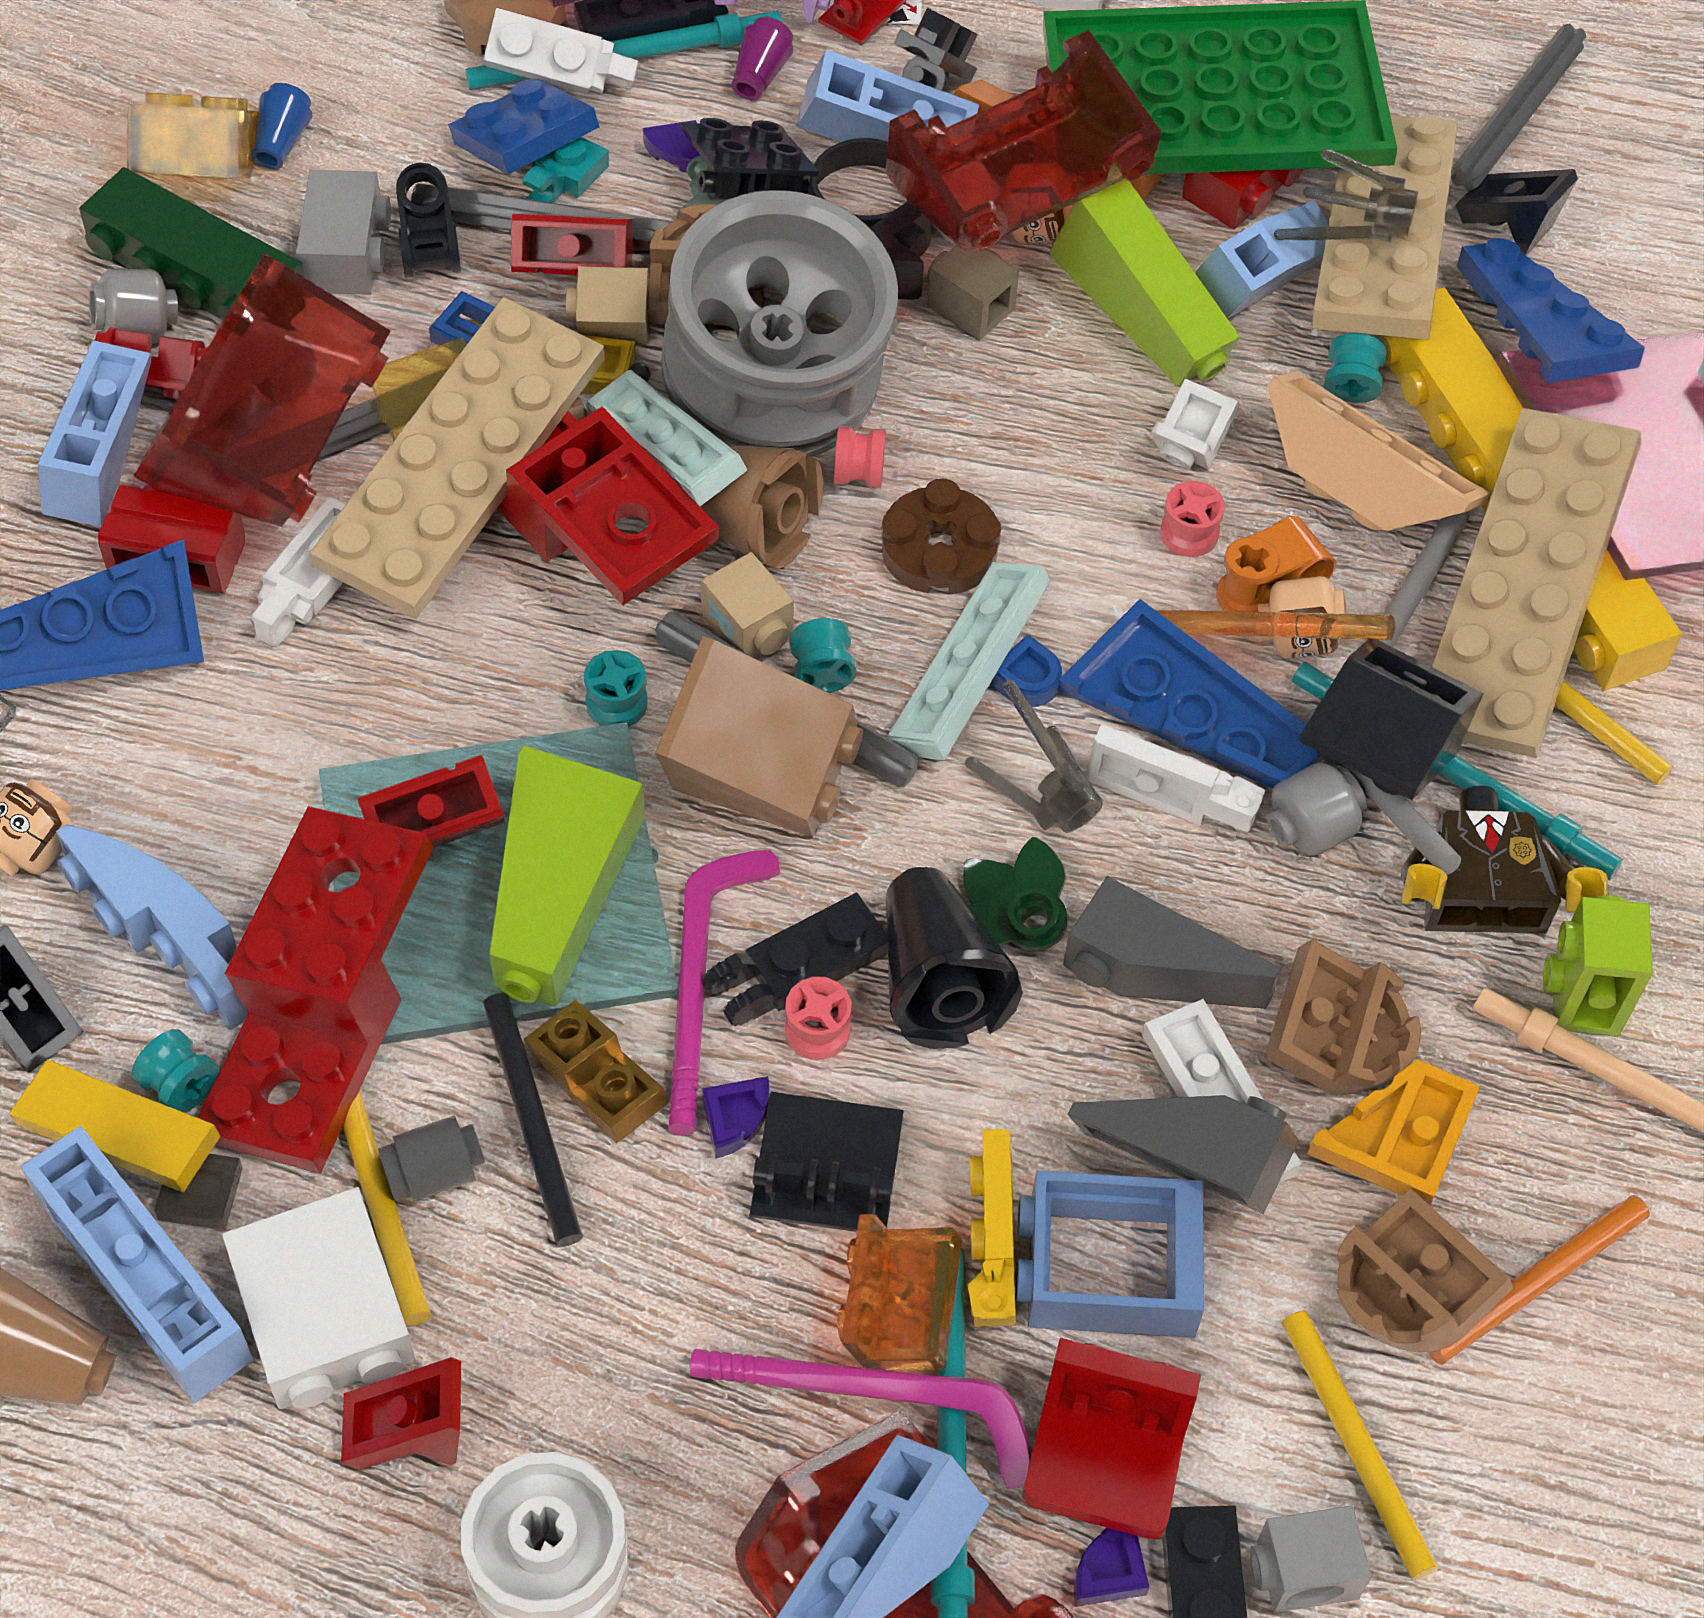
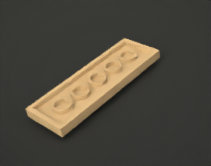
[1312,116,1458,340]
[309,296,605,619]
[1432,408,1642,758]

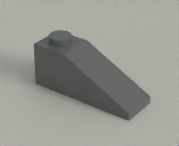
[1063,876,1281,1009]
[1067,1095,1299,1214]

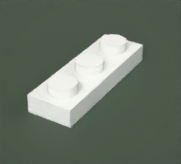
[1142,999,1302,1183]

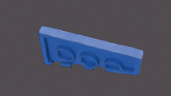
[1457,238,1645,383]
[0,539,204,691]
[1058,599,1323,789]

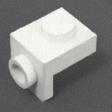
[1151,378,1239,470]

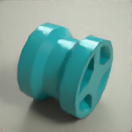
[1324,333,1387,403]
[789,618,856,693]
[584,650,648,729]
[131,1029,220,1113]

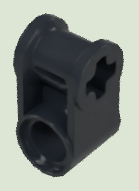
[396,162,461,278]

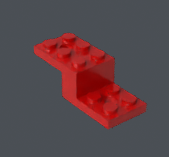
[497,406,719,606]
[197,806,434,1174]

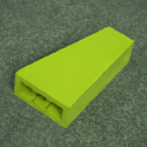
[1049,173,1240,387]
[490,745,645,1007]

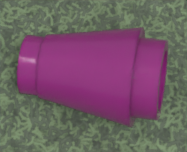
[731,17,794,101]

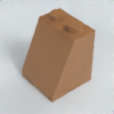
[655,636,863,838]

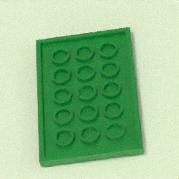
[1043,0,1398,177]

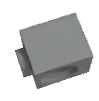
[1250,1505,1372,1613]

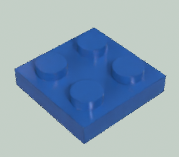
[448,79,600,175]

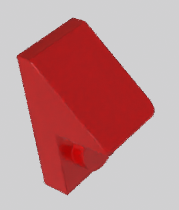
[341,1357,461,1470]

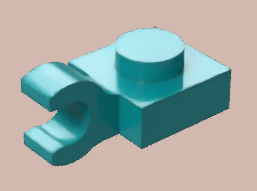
[523,137,609,203]

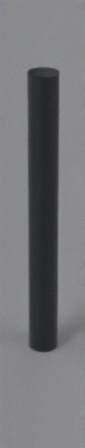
[483,993,583,1247]

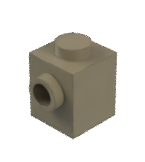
[927,236,1019,341]

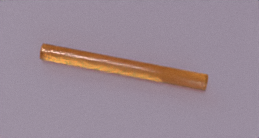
[1157,610,1395,640]

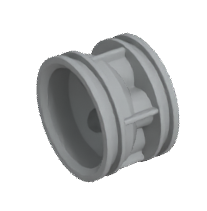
[661,191,898,457]

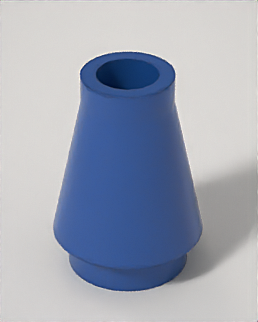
[251,83,312,169]

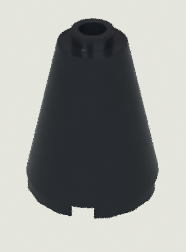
[886,867,1023,1049]

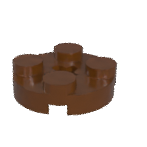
[881,478,1002,594]

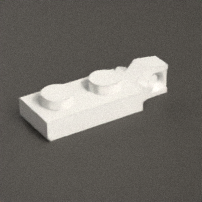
[483,8,638,94]
[251,497,346,648]
[1085,724,1265,832]

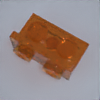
[837,1214,962,1371]

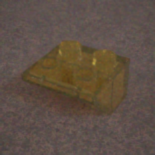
[127,92,258,179]

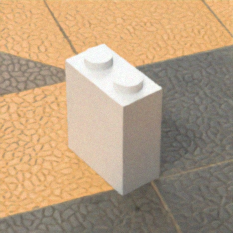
[222,1187,416,1410]

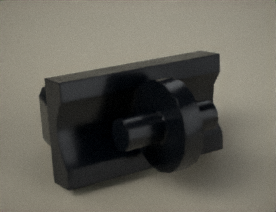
[893,8,978,92]

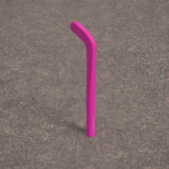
[668,850,780,1136]
[690,1349,1031,1489]

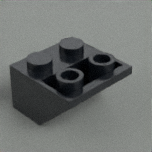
[1299,637,1484,800]

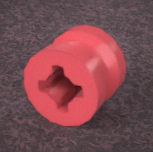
[834,426,886,489]
[1160,481,1225,557]
[785,977,852,1060]

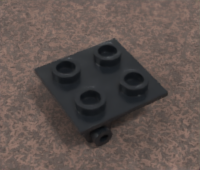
[679,118,819,199]
[749,1092,904,1236]

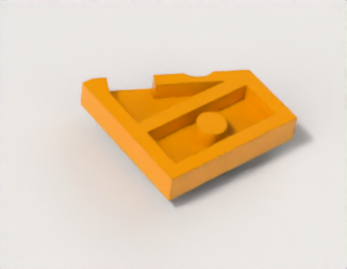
[1307,1059,1481,1205]

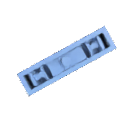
[20,1126,253,1404]

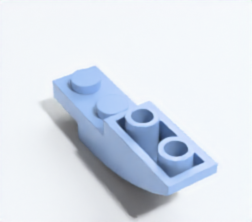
[56,824,248,1030]

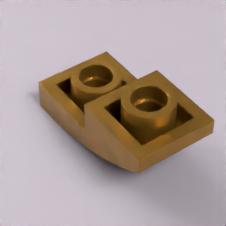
[524,999,668,1144]

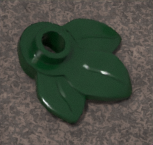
[963,837,1068,951]

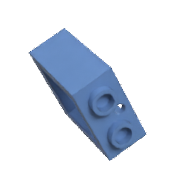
[1016,1170,1204,1338]

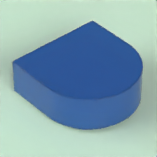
[989,634,1062,707]

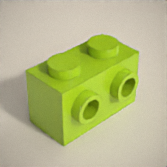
[1542,895,1653,1037]

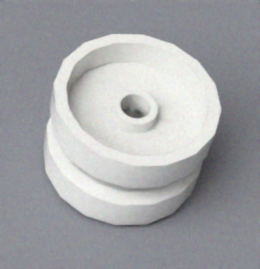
[461,1452,629,1618]

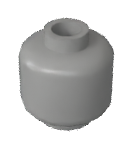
[89,269,178,345]
[1267,762,1367,856]

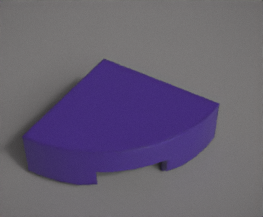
[642,120,701,173]
[702,1076,769,1159]
[1074,1528,1150,1607]

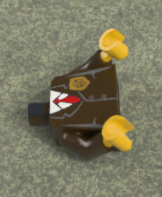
[1401,786,1608,934]

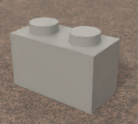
[296,169,391,295]

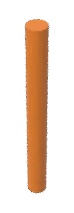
[1428,1195,1650,1365]

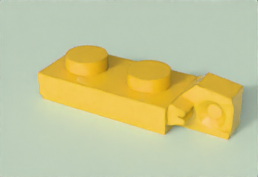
[968,1129,1016,1327]

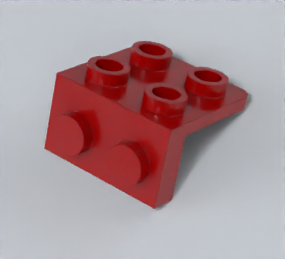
[1022,1338,1201,1539]

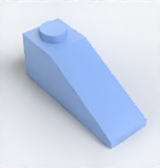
[796,49,979,152]
[38,341,151,527]
[776,1435,989,1618]

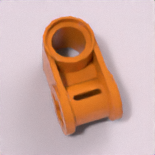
[1216,516,1336,618]

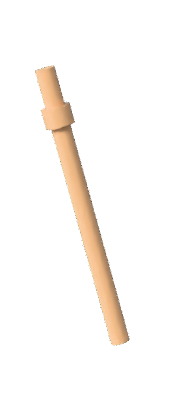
[1472,986,1704,1133]

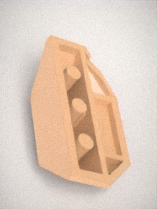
[1268,370,1491,531]

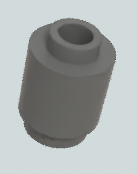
[378,1115,485,1202]

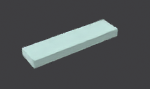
[585,370,748,506]
[887,562,1050,761]

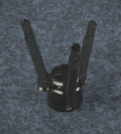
[1273,148,1419,243]
[965,680,1103,833]

